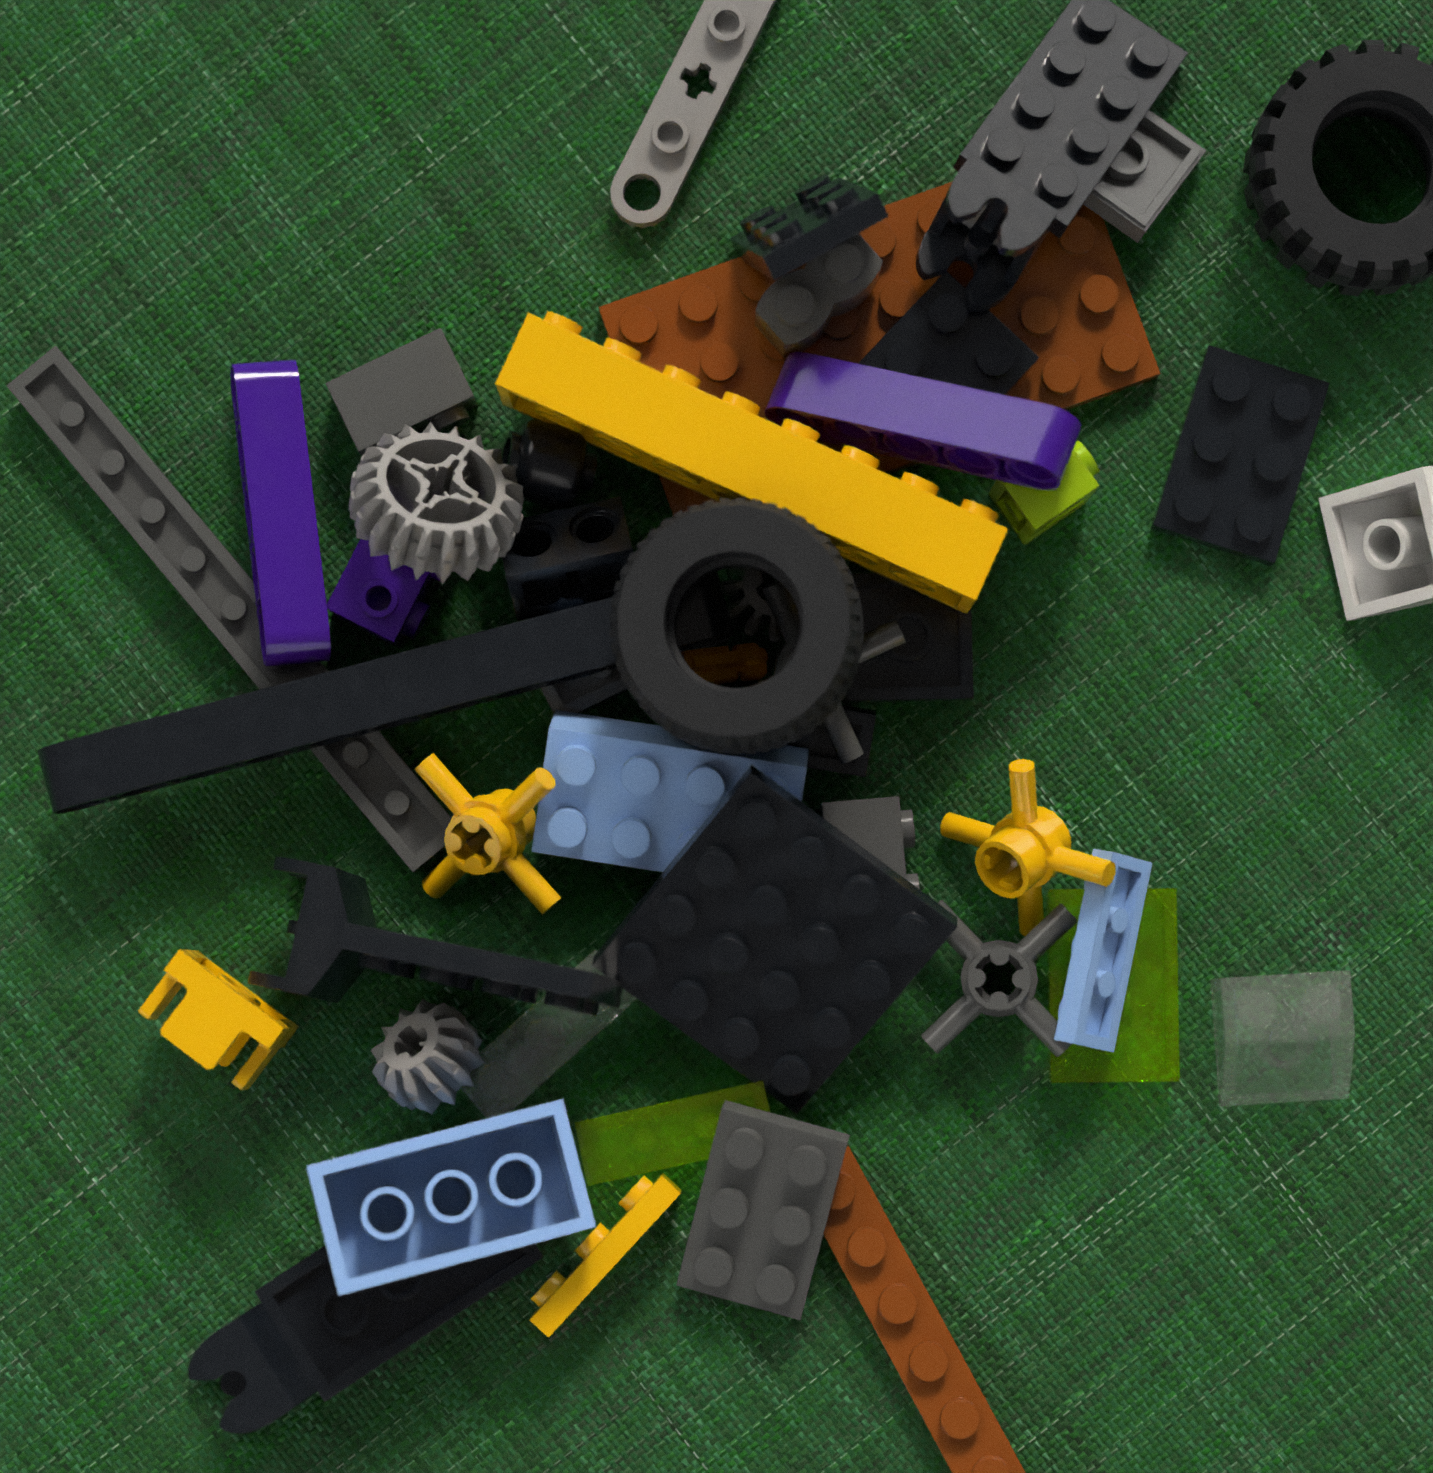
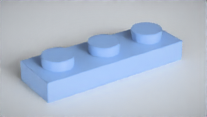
[1054,849,1152,1053]

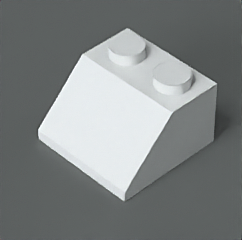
[1318,466,1433,621]

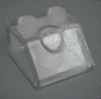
[1210,970,1355,1106]

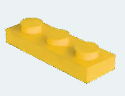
[530,1173,681,1338]

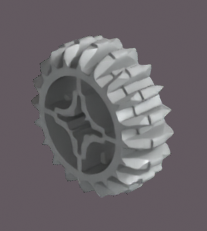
[348,422,524,584]

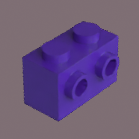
[327,539,442,648]

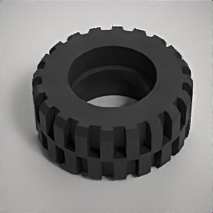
[1243,40,1433,296]

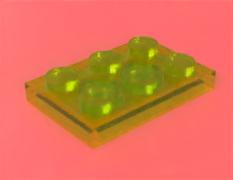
[1046,888,1180,1083]

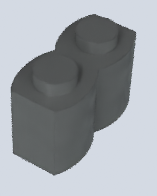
[755,233,883,358]

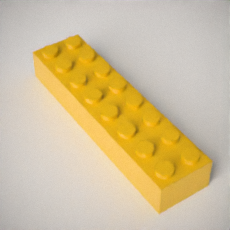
[495,311,1008,614]

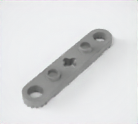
[610,0,776,228]

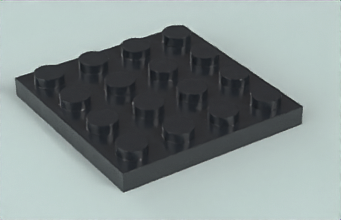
[592,765,958,1114]

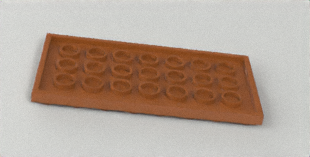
[598,181,1161,517]

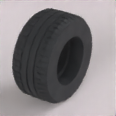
[609,498,864,755]

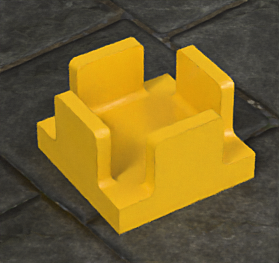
[138,949,299,1091]

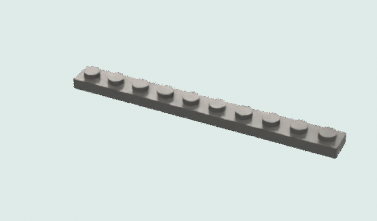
[7,345,451,873]

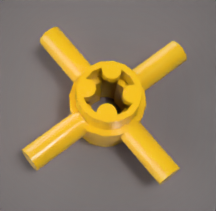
[415,753,561,915]
[940,759,1116,936]

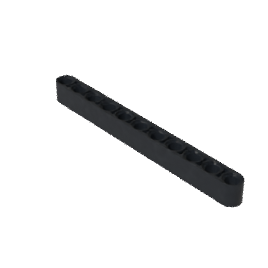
[37,572,734,814]

